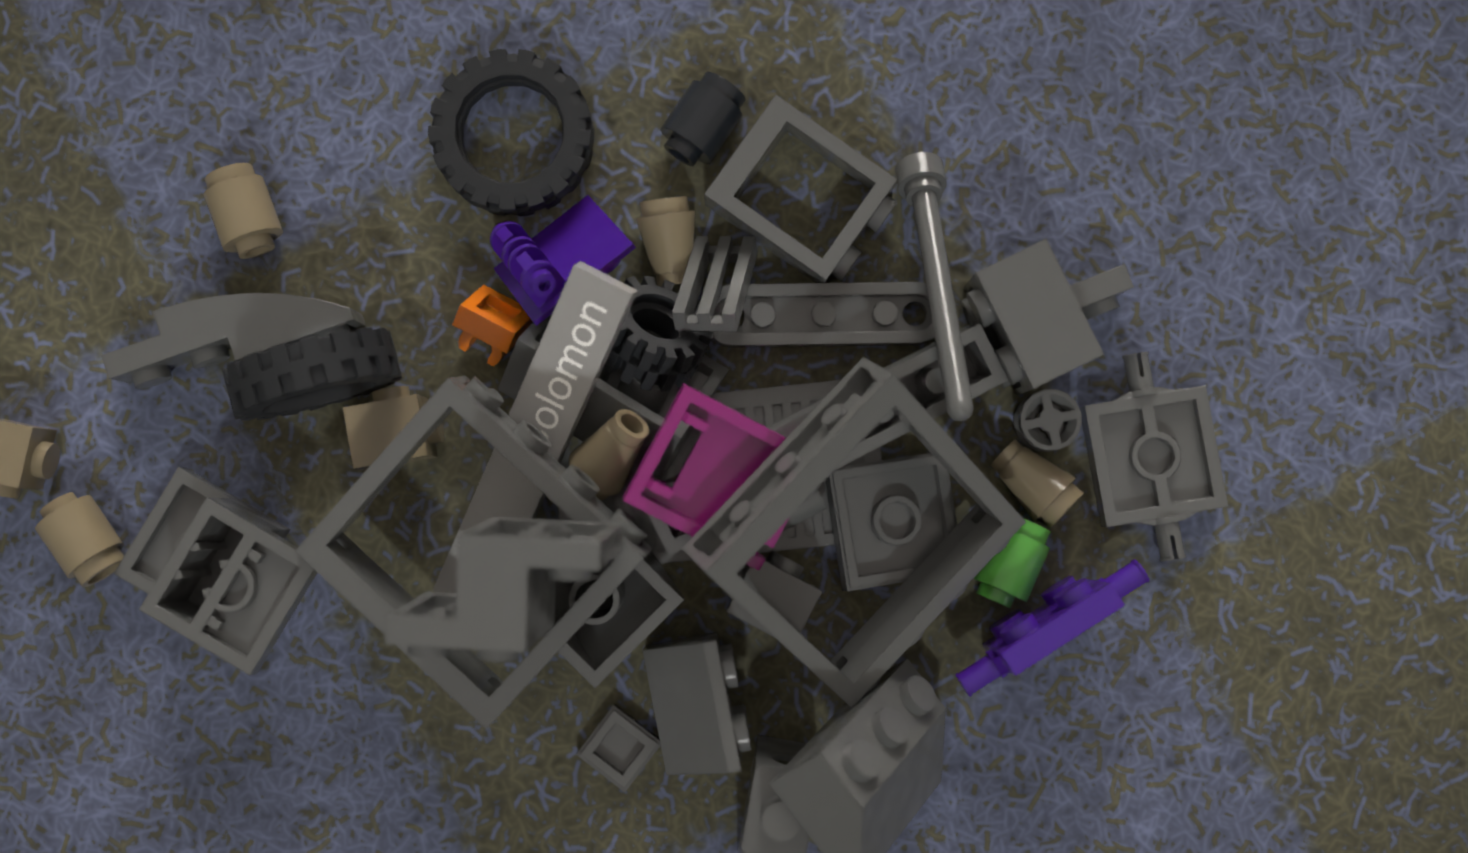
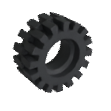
[604,276,713,392]

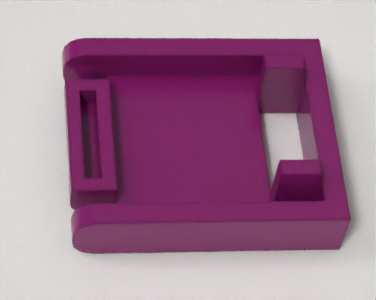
[623,383,789,571]

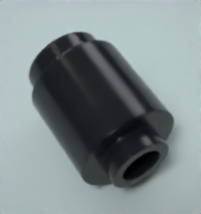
[660,72,746,167]

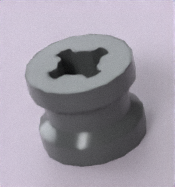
[1013,389,1082,452]

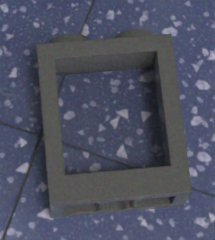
[704,95,897,283]

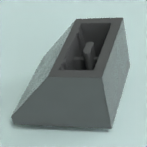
[960,239,1104,395]
[643,632,751,775]

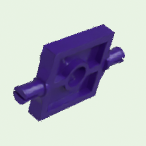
[955,559,1150,697]

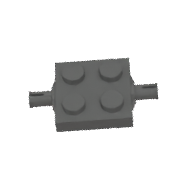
[1080,351,1228,562]

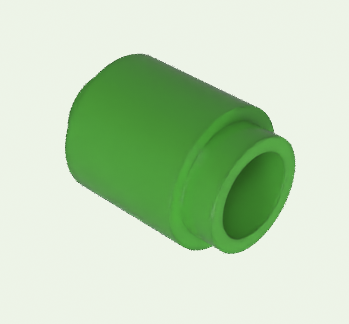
[973,518,1051,608]

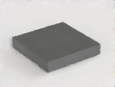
[825,453,957,591]

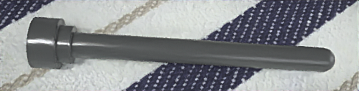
[895,152,973,421]

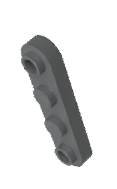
[710,282,935,348]

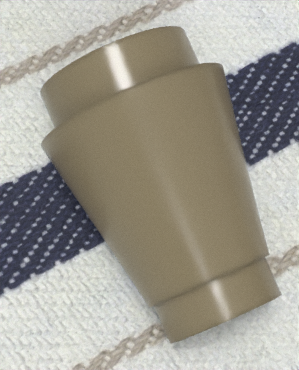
[635,196,696,286]
[569,409,649,501]
[990,439,1084,529]

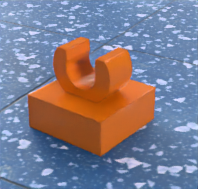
[452,284,533,366]

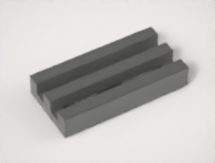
[672,236,758,332]

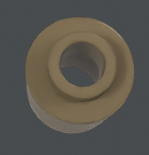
[203,163,283,259]
[35,492,124,588]

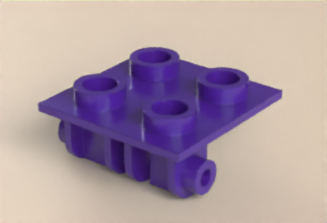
[490,195,636,326]

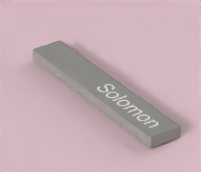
[432,261,638,593]

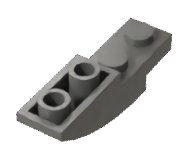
[101,293,366,389]

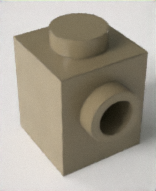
[343,386,445,470]
[0,419,60,499]

